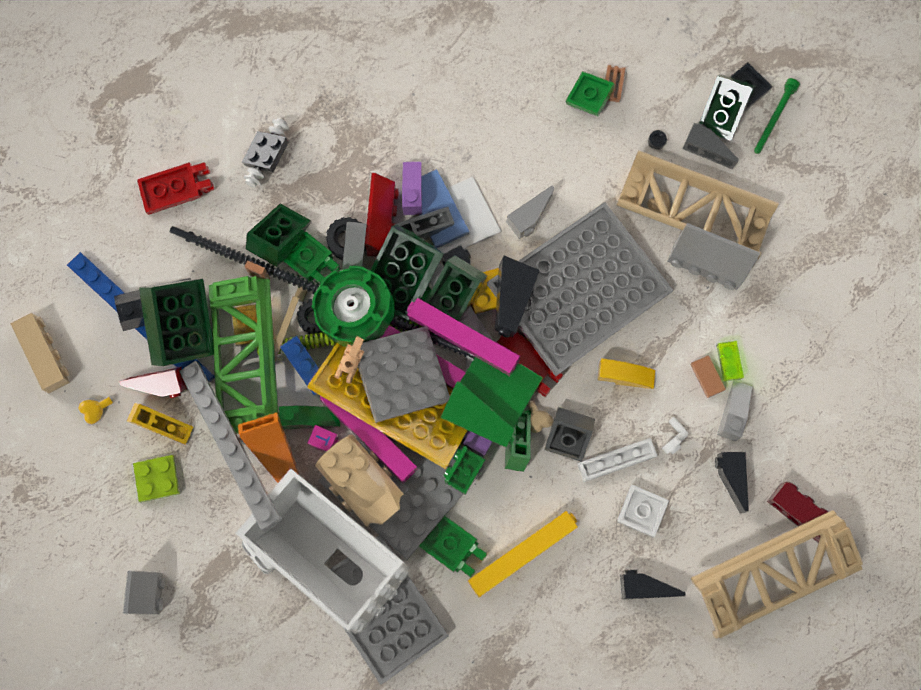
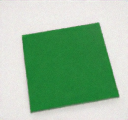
[460,357,543,427]

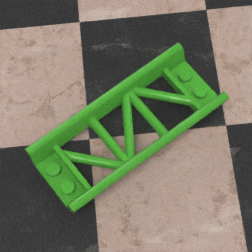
[209,276,279,434]

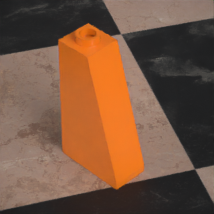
[238,412,300,483]

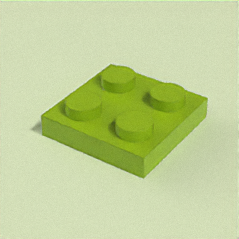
[133,455,180,503]

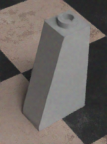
[342,222,366,270]

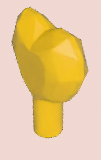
[78,397,113,424]

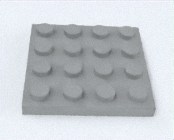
[358,327,450,423]

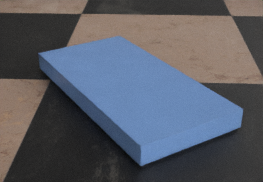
[419,169,469,248]

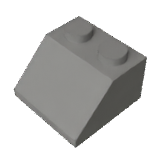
[123,571,165,614]

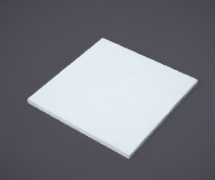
[437,177,501,253]

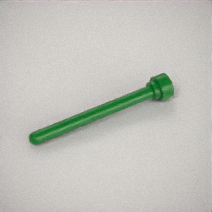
[754,78,800,154]

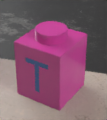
[307,425,339,453]

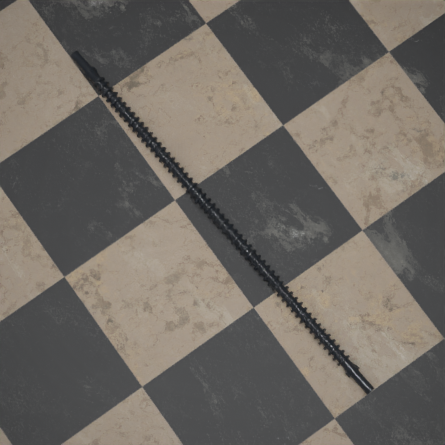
[170,226,475,360]

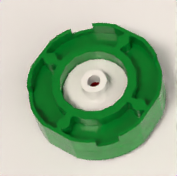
[312,266,395,347]

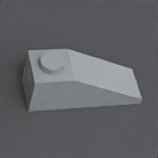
[506,186,554,239]
[717,381,752,441]

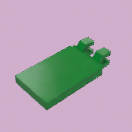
[283,231,341,286]
[419,516,487,578]

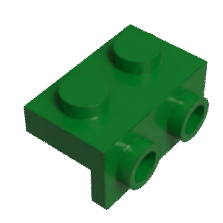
[443,446,485,495]

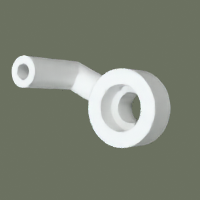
[662,417,688,454]

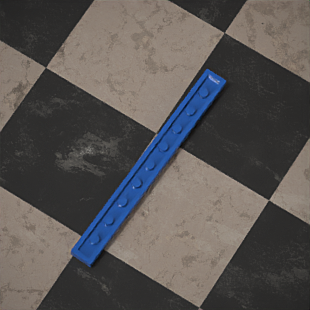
[67,252,215,383]

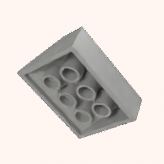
[667,223,760,290]

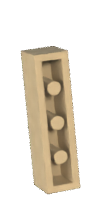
[10,313,70,394]

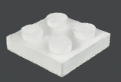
[617,485,669,538]

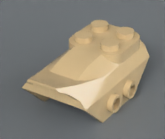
[315,435,404,526]

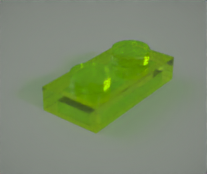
[716,341,744,382]

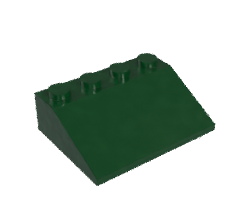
[370,224,444,321]
[139,278,214,366]

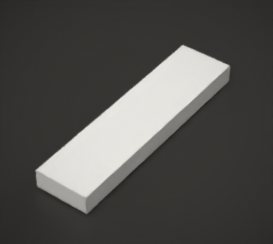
[577,438,658,482]

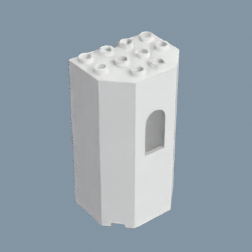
[235,469,409,634]

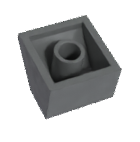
[544,407,595,462]

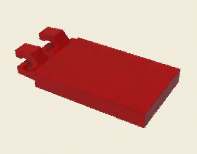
[137,162,215,215]
[496,332,563,397]

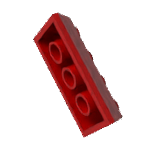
[365,173,399,257]

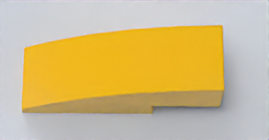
[597,358,655,389]

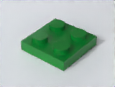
[566,71,615,117]

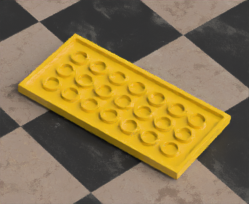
[307,343,467,469]

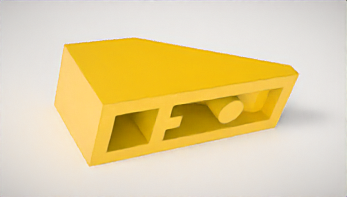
[127,403,193,445]

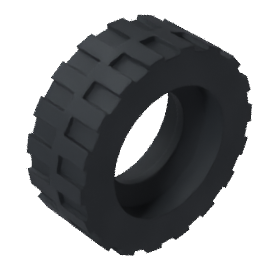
[326,217,366,260]

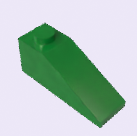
[279,405,341,429]
[505,410,531,472]

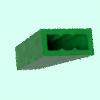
[440,381,516,448]

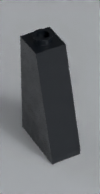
[494,255,540,338]

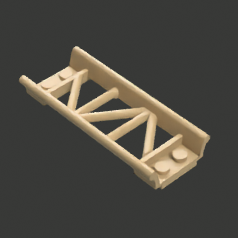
[617,150,779,259]
[691,510,863,639]

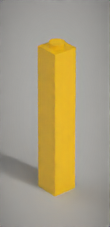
[467,511,578,598]

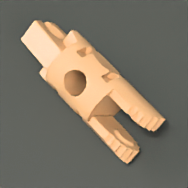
[335,337,364,383]

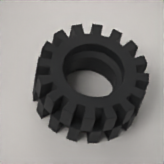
[297,299,322,335]

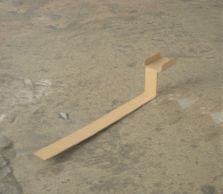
[274,287,307,361]

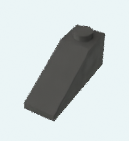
[682,123,739,170]
[395,207,455,240]

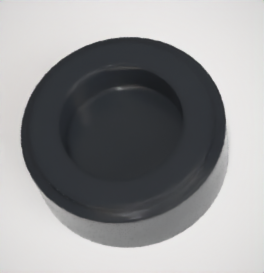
[648,130,667,150]

